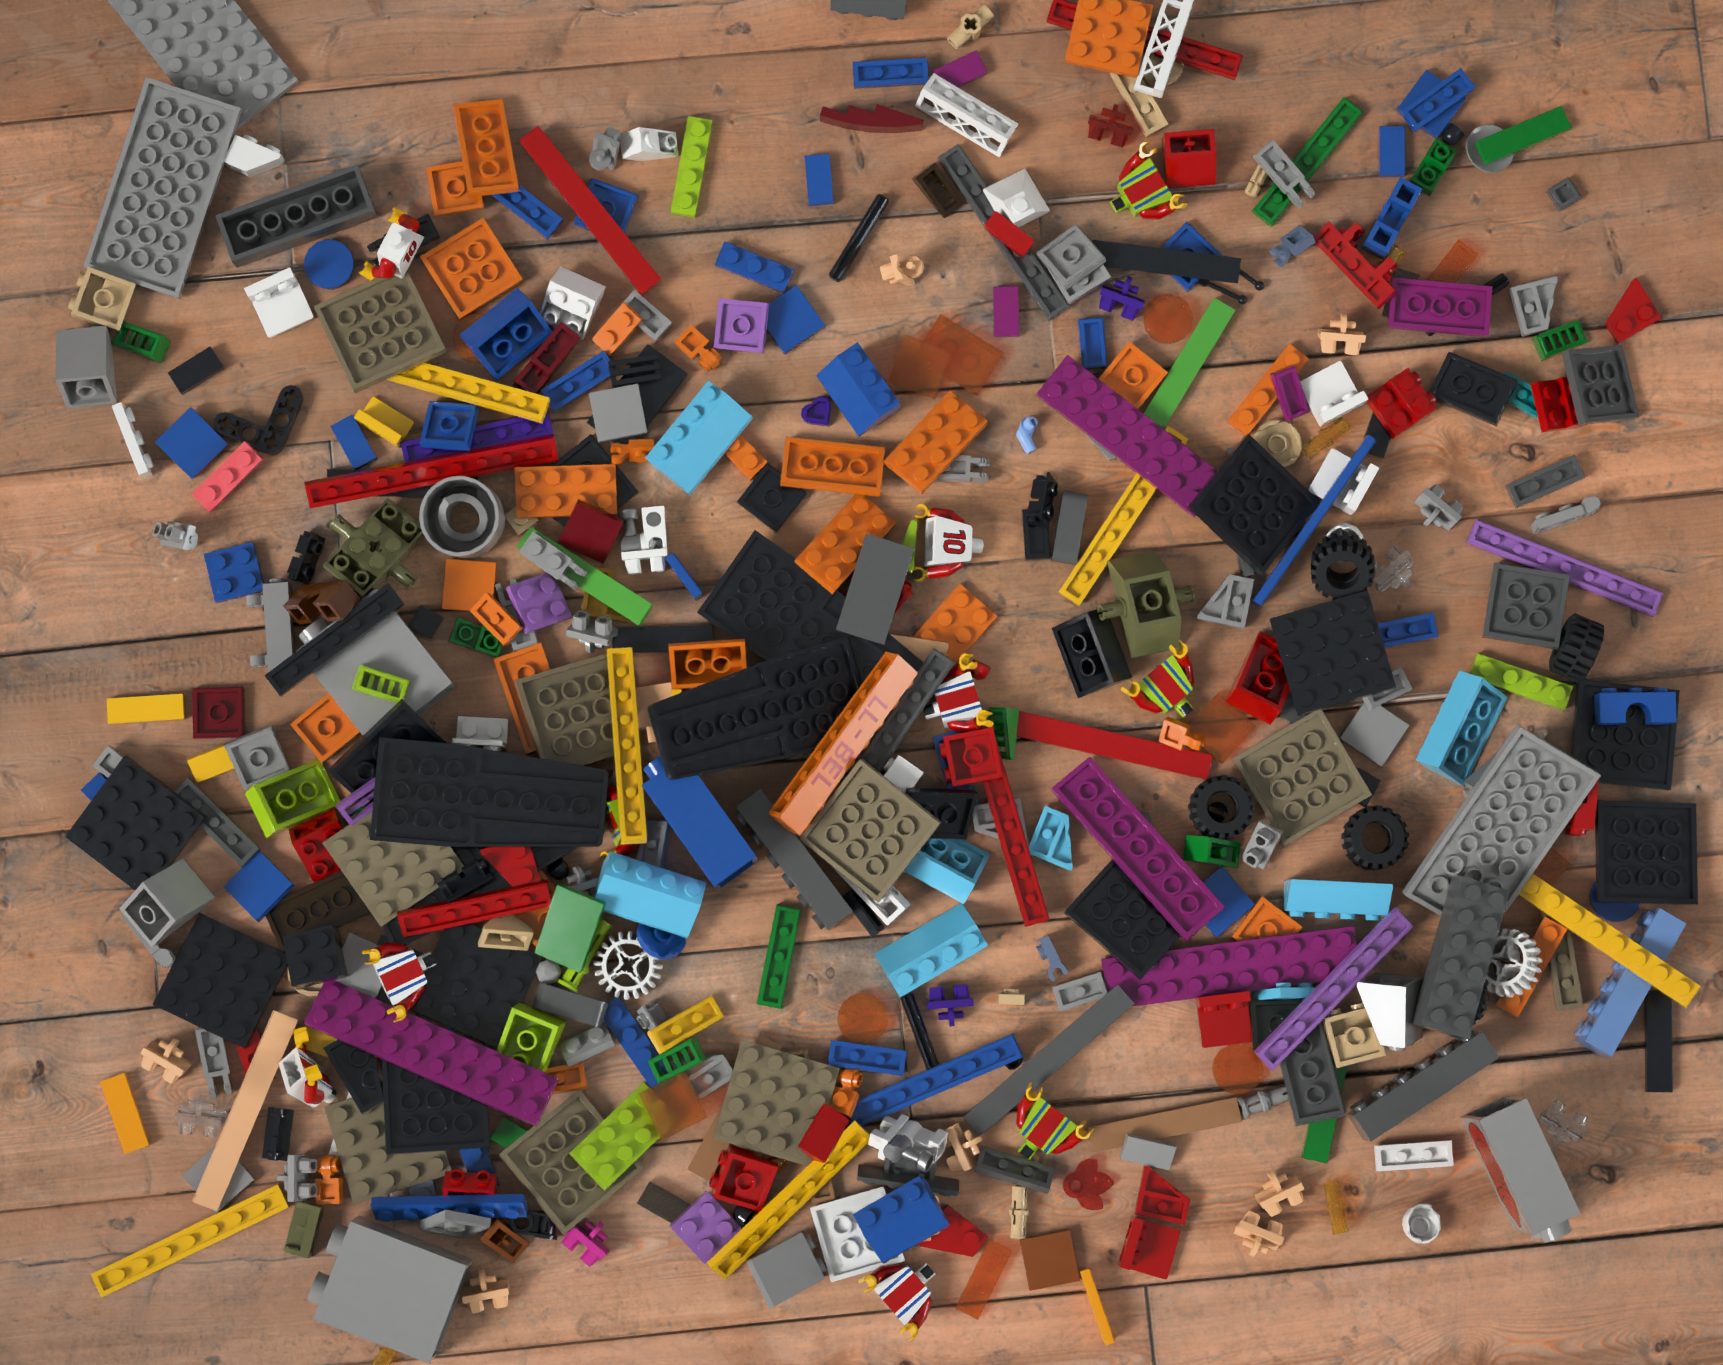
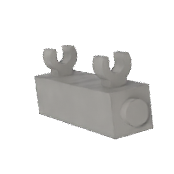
[246,578,296,672]

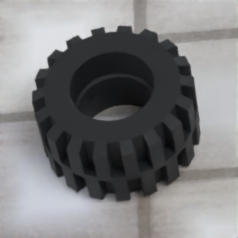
[1311,532,1375,600]
[1549,613,1604,683]
[1188,775,1255,840]
[1341,806,1409,870]

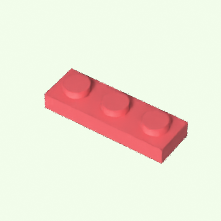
[192,441,264,512]

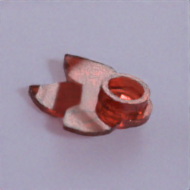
[1063,1159,1114,1210]

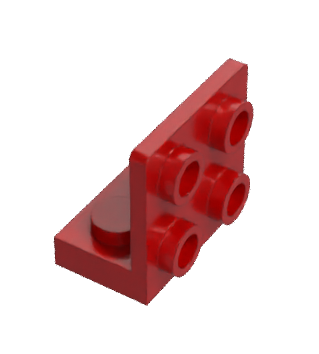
[289,808,343,882]
[1196,991,1252,1048]
[1118,1216,1180,1280]

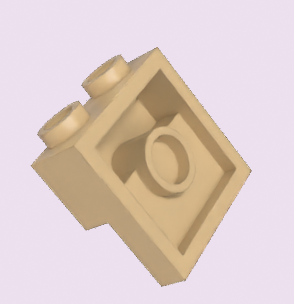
[68,267,136,332]
[1322,1002,1386,1068]

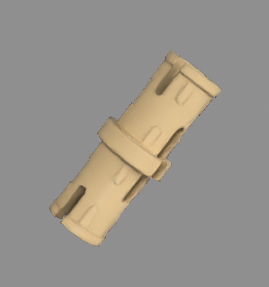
[1009,1186,1029,1239]

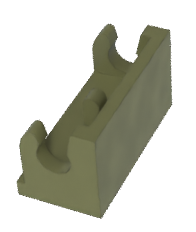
[284,1201,325,1258]

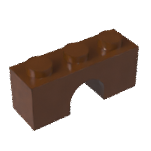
[284,581,360,624]

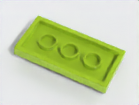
[569,1082,679,1191]

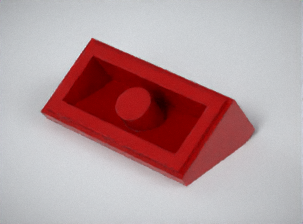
[984,211,1034,258]
[798,1103,849,1163]

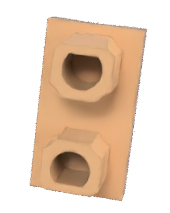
[880,254,924,286]
[1317,313,1366,355]
[141,1038,192,1084]
[945,1122,982,1171]
[1254,1171,1304,1217]
[1233,1211,1284,1257]
[462,1269,510,1314]

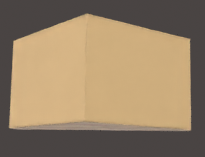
[478,915,534,951]

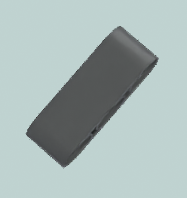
[1051,490,1088,565]
[532,983,609,1028]

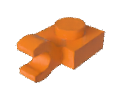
[610,439,655,464]
[1158,716,1207,751]

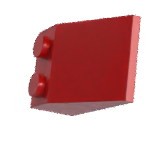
[1226,631,1290,725]

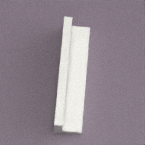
[1133,0,1194,99]
[915,73,1018,157]

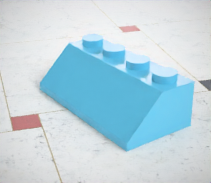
[645,380,753,495]
[1416,670,1508,787]
[904,838,991,904]
[594,851,706,938]
[1283,879,1393,921]
[874,903,988,997]

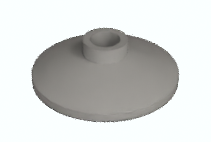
[1466,125,1514,173]

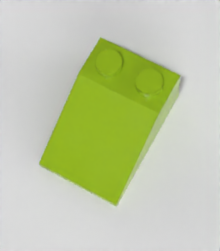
[245,759,340,839]
[497,1003,567,1072]

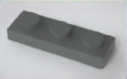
[1505,455,1585,509]
[974,1146,1055,1194]

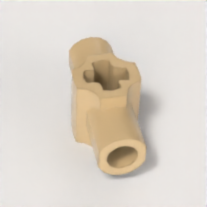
[947,5,994,50]

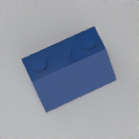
[459,288,553,381]
[816,342,900,437]
[853,1176,950,1264]

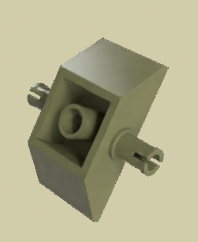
[323,498,424,598]
[1097,551,1195,659]

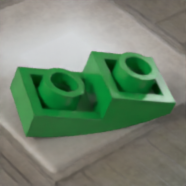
[1409,138,1457,196]
[449,617,503,657]

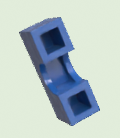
[1361,177,1422,260]
[1594,687,1677,725]

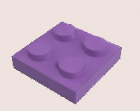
[714,298,769,353]
[506,573,572,635]
[669,1190,742,1264]

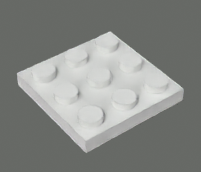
[810,1186,905,1282]

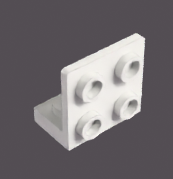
[244,267,314,338]
[1300,361,1368,427]
[1308,448,1379,516]
[452,716,509,751]

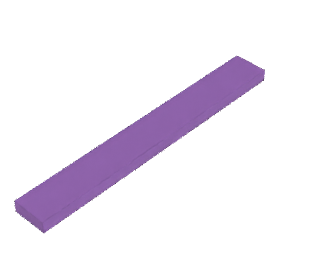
[1466,519,1663,617]
[1254,907,1414,1071]

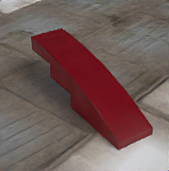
[820,104,924,133]
[511,322,581,418]

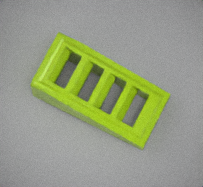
[902,520,918,576]
[351,665,410,703]

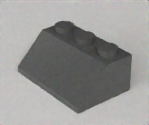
[830,0,907,20]

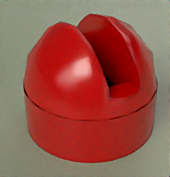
[969,659,991,680]

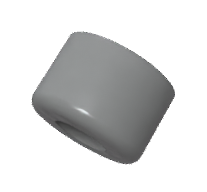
[419,476,505,558]

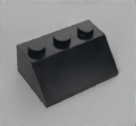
[1052,609,1132,698]

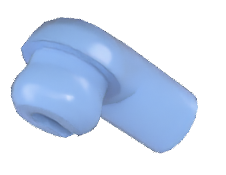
[1016,416,1038,455]

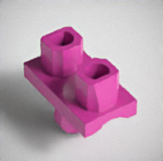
[562,1220,610,1267]

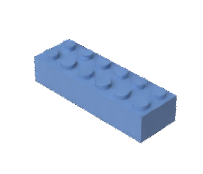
[1574,908,1687,1057]

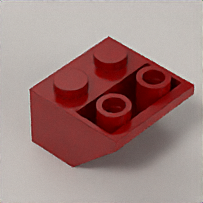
[1161,129,1216,189]

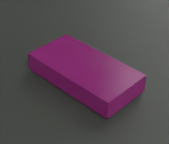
[932,50,987,88]
[993,286,1019,337]
[1270,365,1310,421]

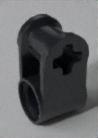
[510,1210,557,1240]

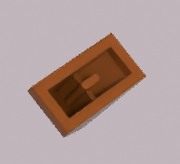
[480,1218,530,1263]

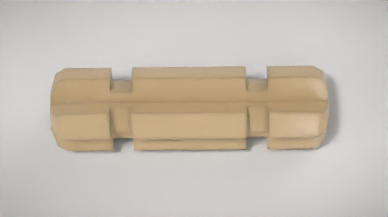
[1245,164,1268,198]

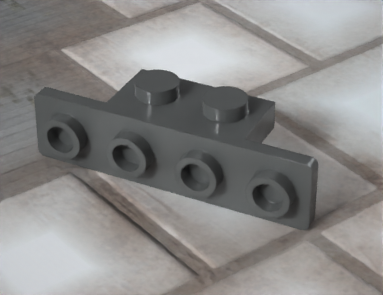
[857,1158,959,1196]

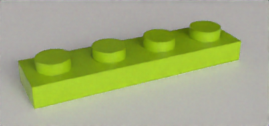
[671,116,713,218]
[1470,654,1573,711]

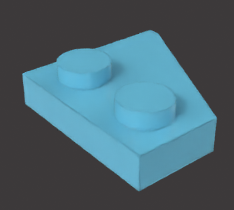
[1028,806,1073,871]
[1253,983,1316,1000]

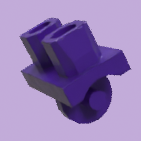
[1099,276,1145,321]
[927,985,974,1027]

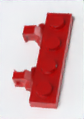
[1313,221,1398,309]

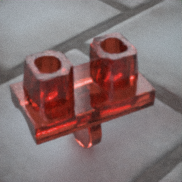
[1088,103,1133,148]

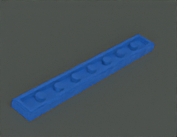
[1251,435,1376,606]
[845,1033,1024,1129]

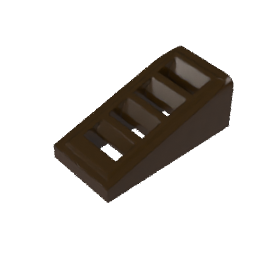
[912,163,964,218]

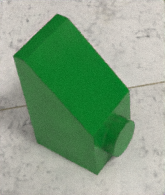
[1183,835,1241,868]

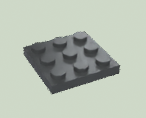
[1562,345,1639,425]
[1482,563,1570,650]

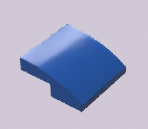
[154,407,228,479]

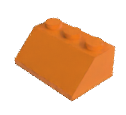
[668,639,747,689]

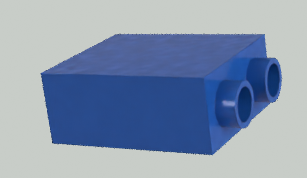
[642,756,758,890]

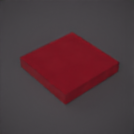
[558,499,624,564]
[192,687,245,739]

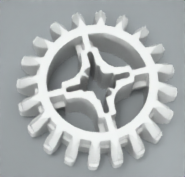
[1485,928,1543,997]
[594,931,663,1000]

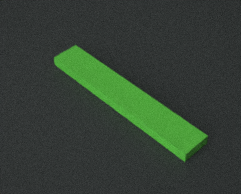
[1144,297,1235,429]
[517,526,654,627]

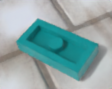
[1505,371,1538,419]

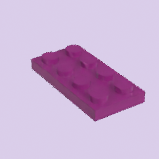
[1387,277,1493,337]

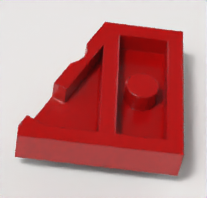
[1604,278,1662,345]
[480,847,541,887]
[1134,1165,1190,1225]
[918,1204,988,1257]

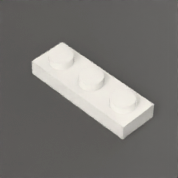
[112,402,154,479]
[1374,1140,1454,1172]

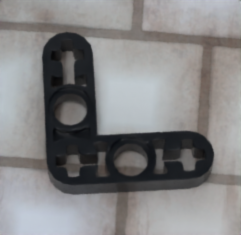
[213,385,304,455]

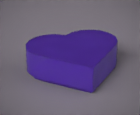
[801,396,831,427]

